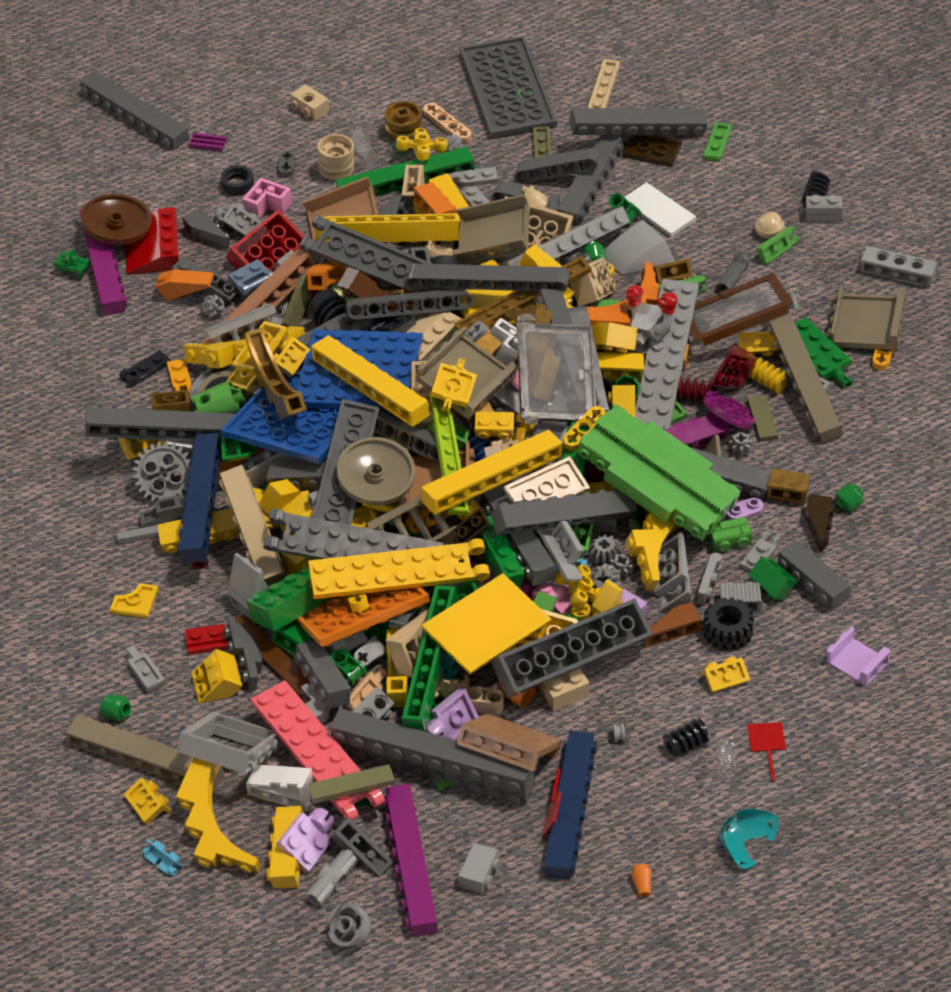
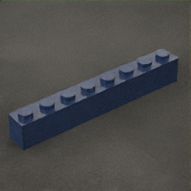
[177,433,222,563]
[544,730,598,880]

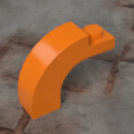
[307,261,348,290]

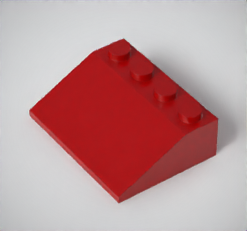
[126,207,180,275]
[225,209,305,272]

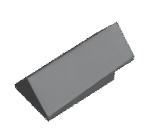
[654,532,691,612]

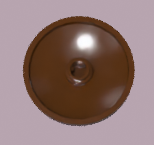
[80,194,152,245]

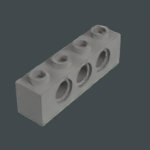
[860,246,937,288]

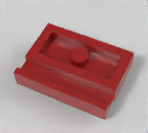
[185,624,227,655]

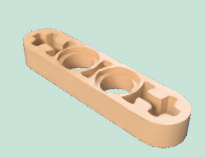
[423,103,471,144]

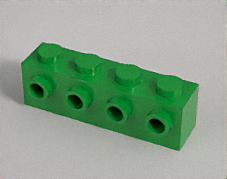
[481,515,525,589]

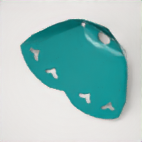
[719,808,779,869]

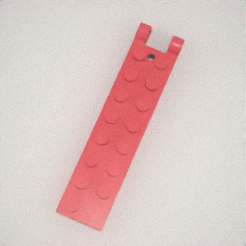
[251,680,385,821]

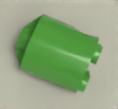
[191,380,246,414]

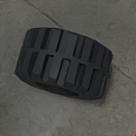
[703,597,754,651]

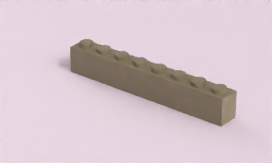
[767,310,843,442]
[65,714,224,794]

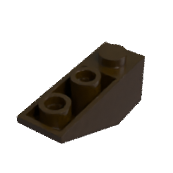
[805,494,835,552]
[440,508,490,545]

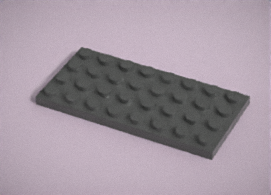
[460,35,557,138]

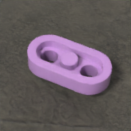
[727,498,763,520]

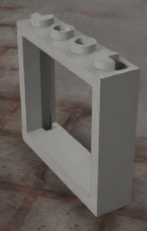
[177,711,280,774]

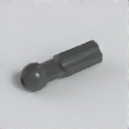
[716,251,750,292]

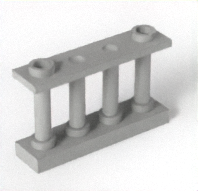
[203,304,277,343]

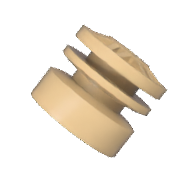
[317,134,355,180]

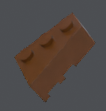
[337,267,395,311]

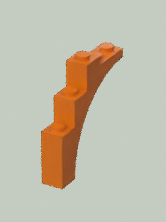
[587,262,661,327]

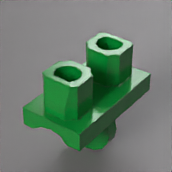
[53,249,90,277]

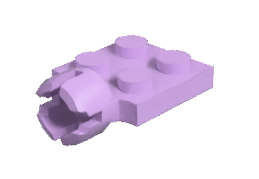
[426,687,478,740]
[276,808,334,873]

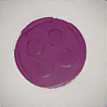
[703,391,756,429]

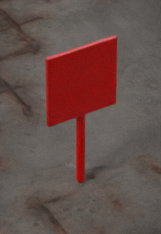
[747,722,786,782]
[541,768,561,838]

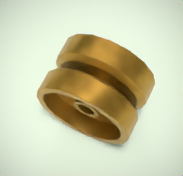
[384,101,423,142]

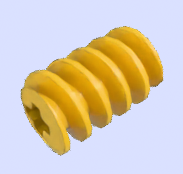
[747,358,788,394]

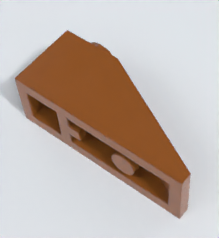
[644,602,701,648]

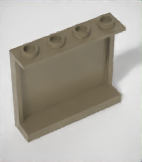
[454,194,530,265]
[828,285,907,350]
[415,326,518,420]

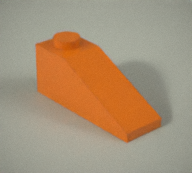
[155,270,214,300]

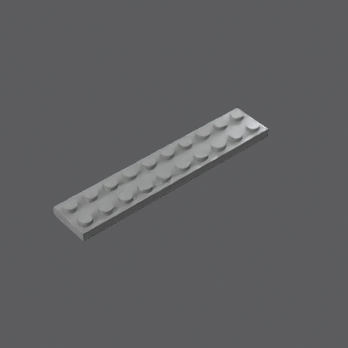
[635,279,699,429]

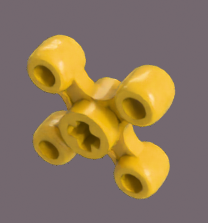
[396,128,448,161]
[554,565,601,609]

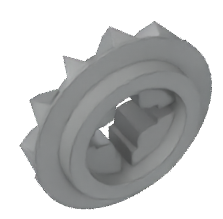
[592,564,620,589]

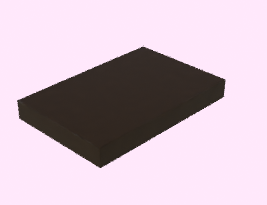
[623,135,682,167]

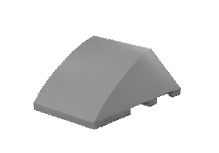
[604,220,675,276]

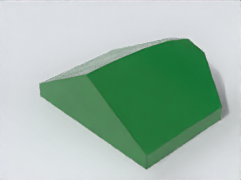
[221,436,258,462]

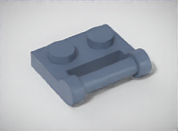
[228,259,273,296]

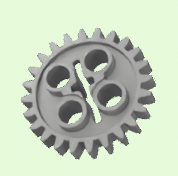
[132,441,191,501]

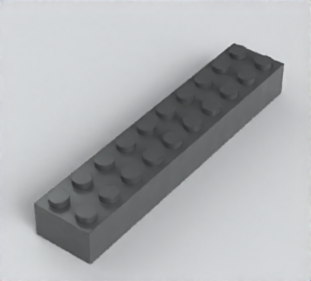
[330,708,535,805]

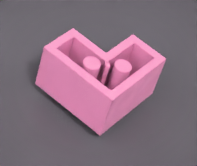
[242,178,292,218]

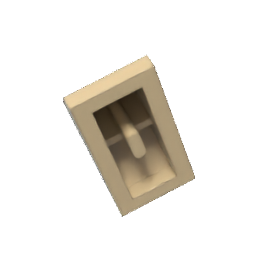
[402,165,425,197]

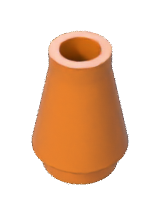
[631,864,652,897]

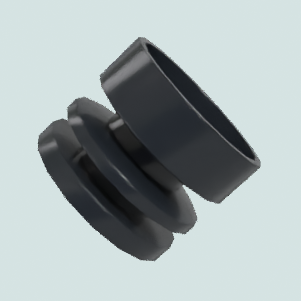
[307,289,347,326]

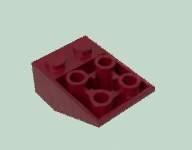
[709,345,758,390]

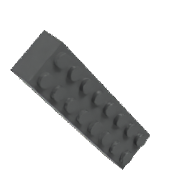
[491,598,653,699]

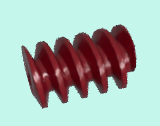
[678,376,717,403]

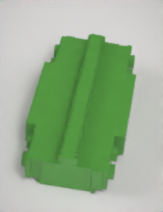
[577,404,741,541]

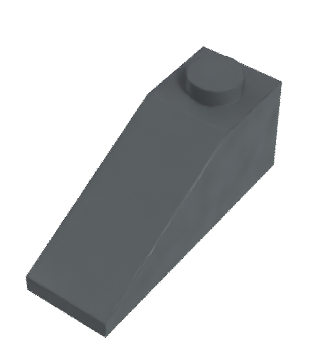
[329,817,393,877]

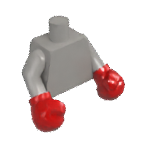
[625,285,678,346]

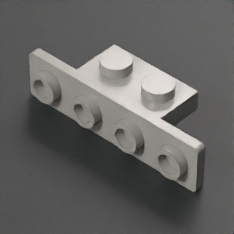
[537,521,584,582]

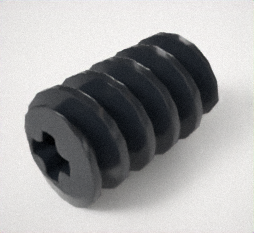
[802,171,830,206]
[663,718,709,757]

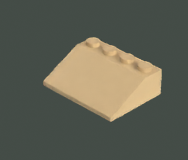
[505,196,573,262]
[405,311,462,361]

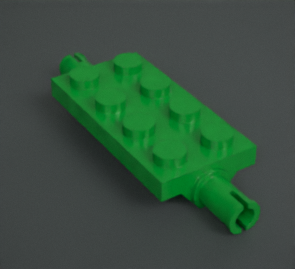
[795,317,853,389]

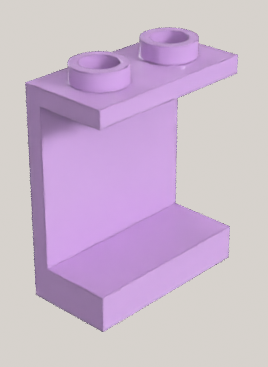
[826,626,891,686]

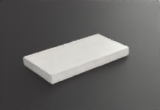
[625,182,696,237]

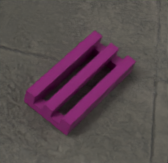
[189,133,227,152]

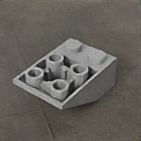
[227,553,268,625]

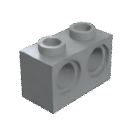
[353,686,394,720]

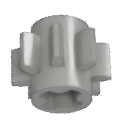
[445,133,464,151]
[213,205,229,228]
[202,294,224,318]
[729,433,753,456]
[609,554,633,578]

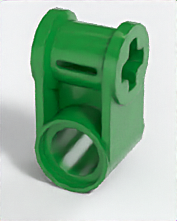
[609,193,642,225]
[330,649,367,687]

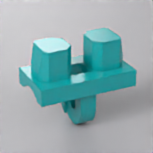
[441,652,464,680]

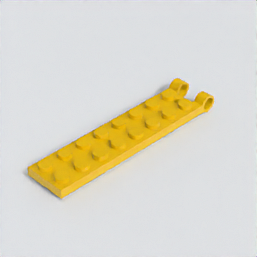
[308,538,490,599]

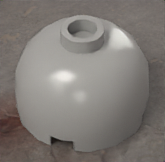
[328,903,371,947]

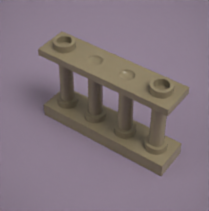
[365,495,457,541]

